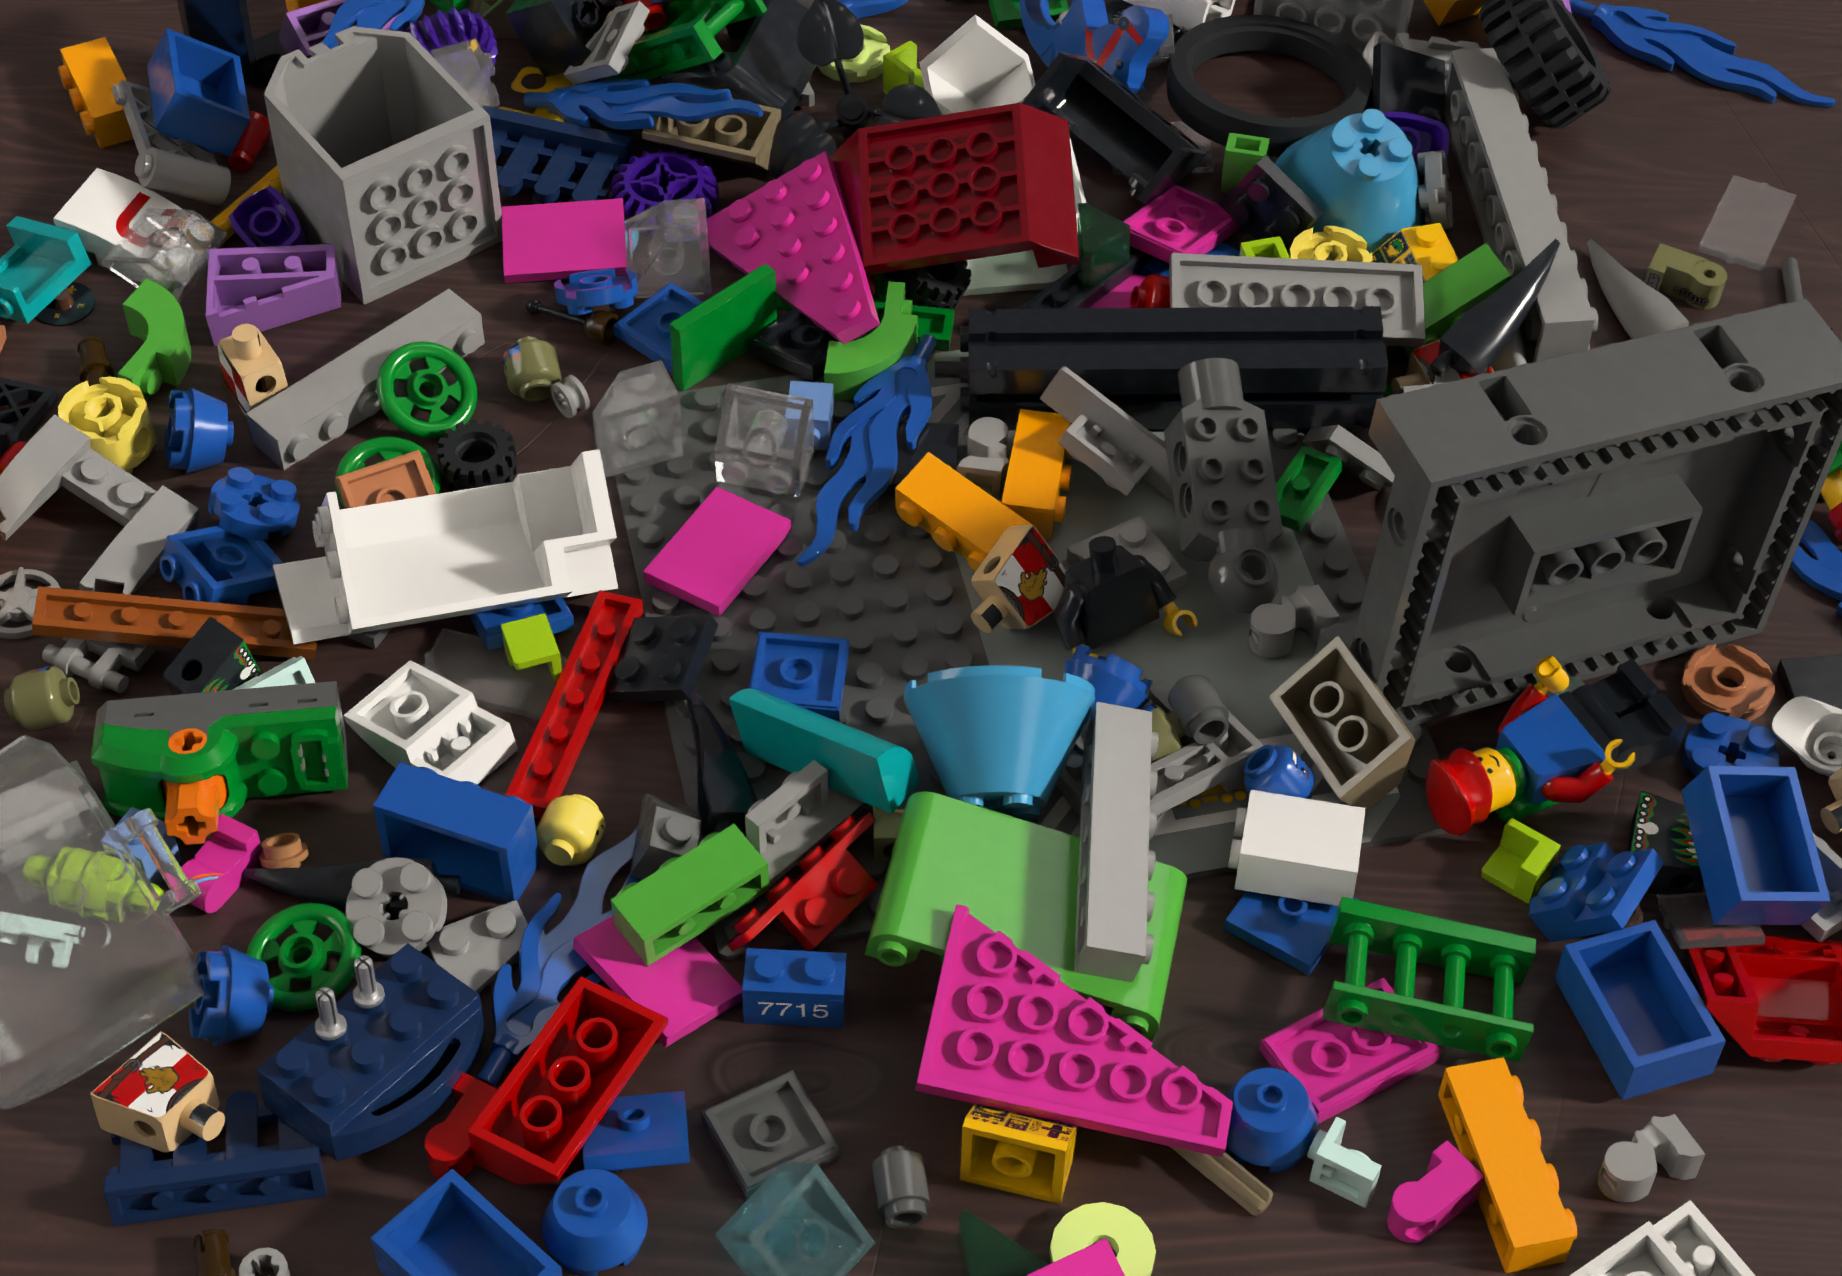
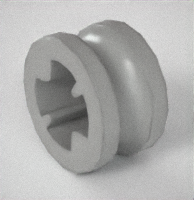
[550,375,590,418]
[239,1247,291,1276]

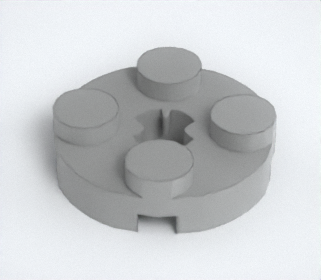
[1417,150,1453,230]
[346,857,447,958]

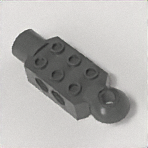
[1164,358,1283,614]

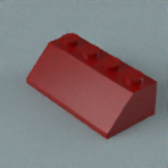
[468,976,668,1186]

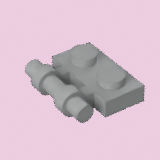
[42,638,160,693]

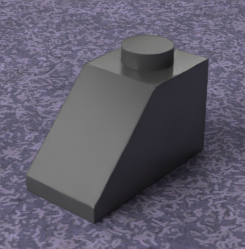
[630,793,702,879]

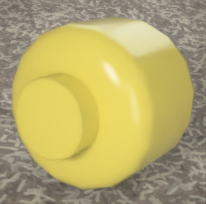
[536,794,606,866]

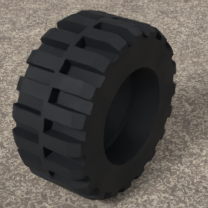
[1479,0,1612,129]

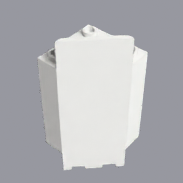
[919,14,1093,296]
[273,449,618,644]

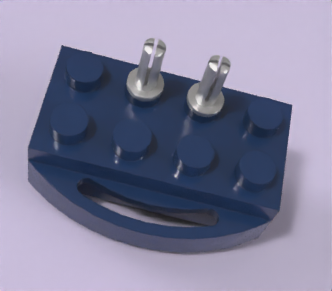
[256,943,485,1161]

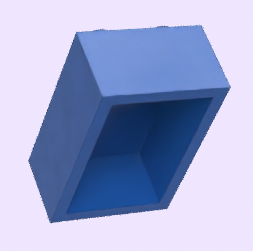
[147,28,250,157]
[373,762,540,903]
[1681,765,1831,925]
[1554,920,1726,1100]
[371,1169,563,1276]

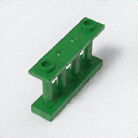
[609,0,768,79]
[1322,897,1536,1062]

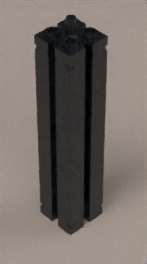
[935,306,1388,430]

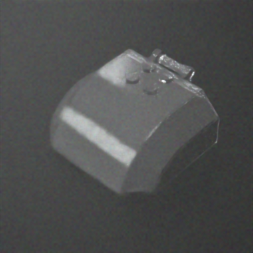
[0,735,204,1109]

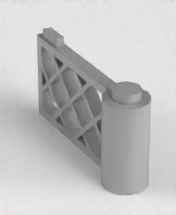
[112,80,231,206]

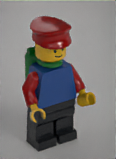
[1426,656,1688,836]

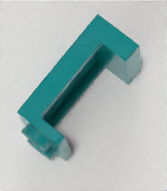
[0,216,91,324]

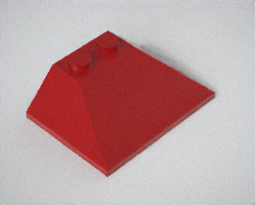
[1680,930,1842,1066]

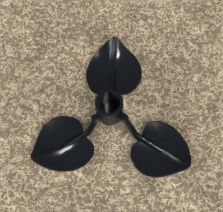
[770,0,942,179]

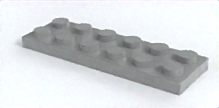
[1169,253,1425,347]

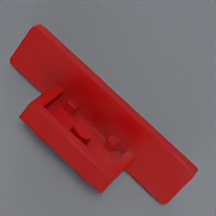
[726,812,878,952]

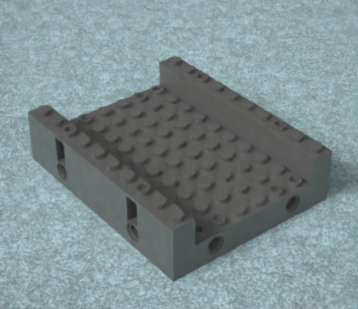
[1314,299,1842,728]

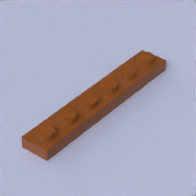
[32,586,317,660]

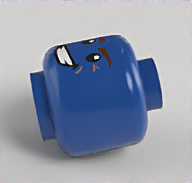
[1244,744,1315,799]

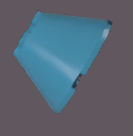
[1275,109,1425,254]
[904,665,1095,820]

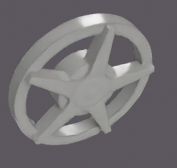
[0,567,60,639]

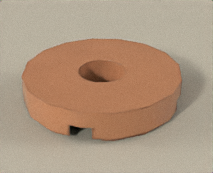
[1681,644,1775,722]

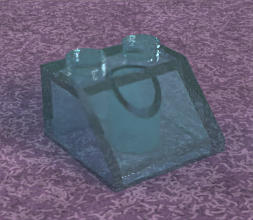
[715,1162,875,1276]

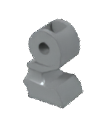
[957,417,1009,500]
[1248,584,1340,658]
[1597,1114,1705,1203]

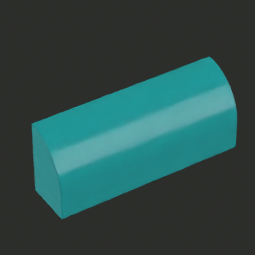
[729,688,920,814]

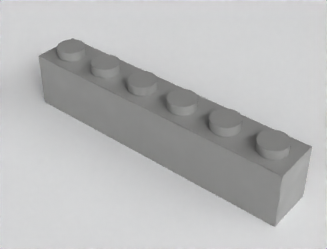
[246,289,485,470]
[1074,702,1159,982]

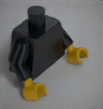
[1054,536,1197,658]

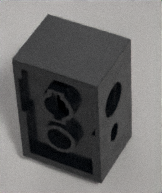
[505,0,624,78]

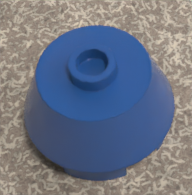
[164,387,234,474]
[1063,645,1153,725]
[189,945,274,1047]
[1224,1068,1318,1172]
[542,1169,648,1276]

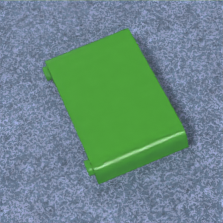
[864,791,1187,1042]

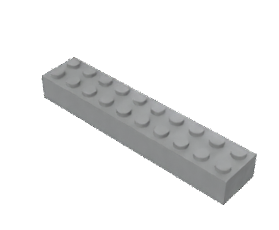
[1444,48,1598,363]

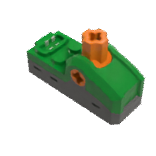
[91,681,349,845]

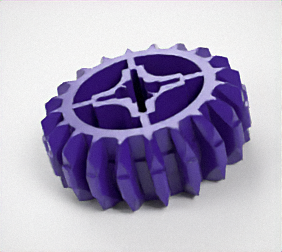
[401,7,498,90]
[610,148,719,241]

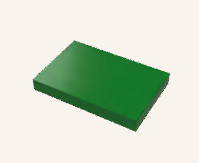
[670,263,777,391]

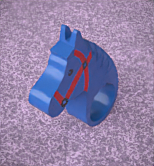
[1019,0,1169,96]

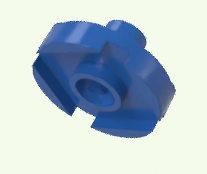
[554,268,639,315]
[208,467,300,540]
[1681,712,1779,777]

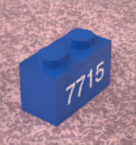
[742,948,847,1028]

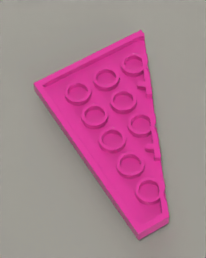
[691,151,880,345]
[915,904,1233,1157]

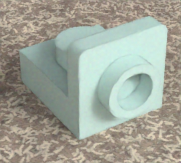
[1307,1117,1382,1208]

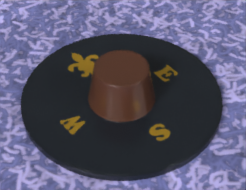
[36,282,96,326]

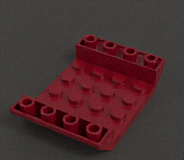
[830,103,1080,294]

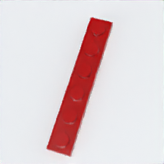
[505,590,643,818]

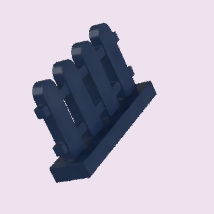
[482,105,633,204]
[104,1091,326,1226]

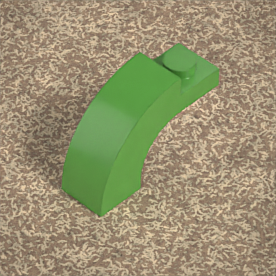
[1221,133,1270,196]
[117,279,191,401]
[824,281,918,401]

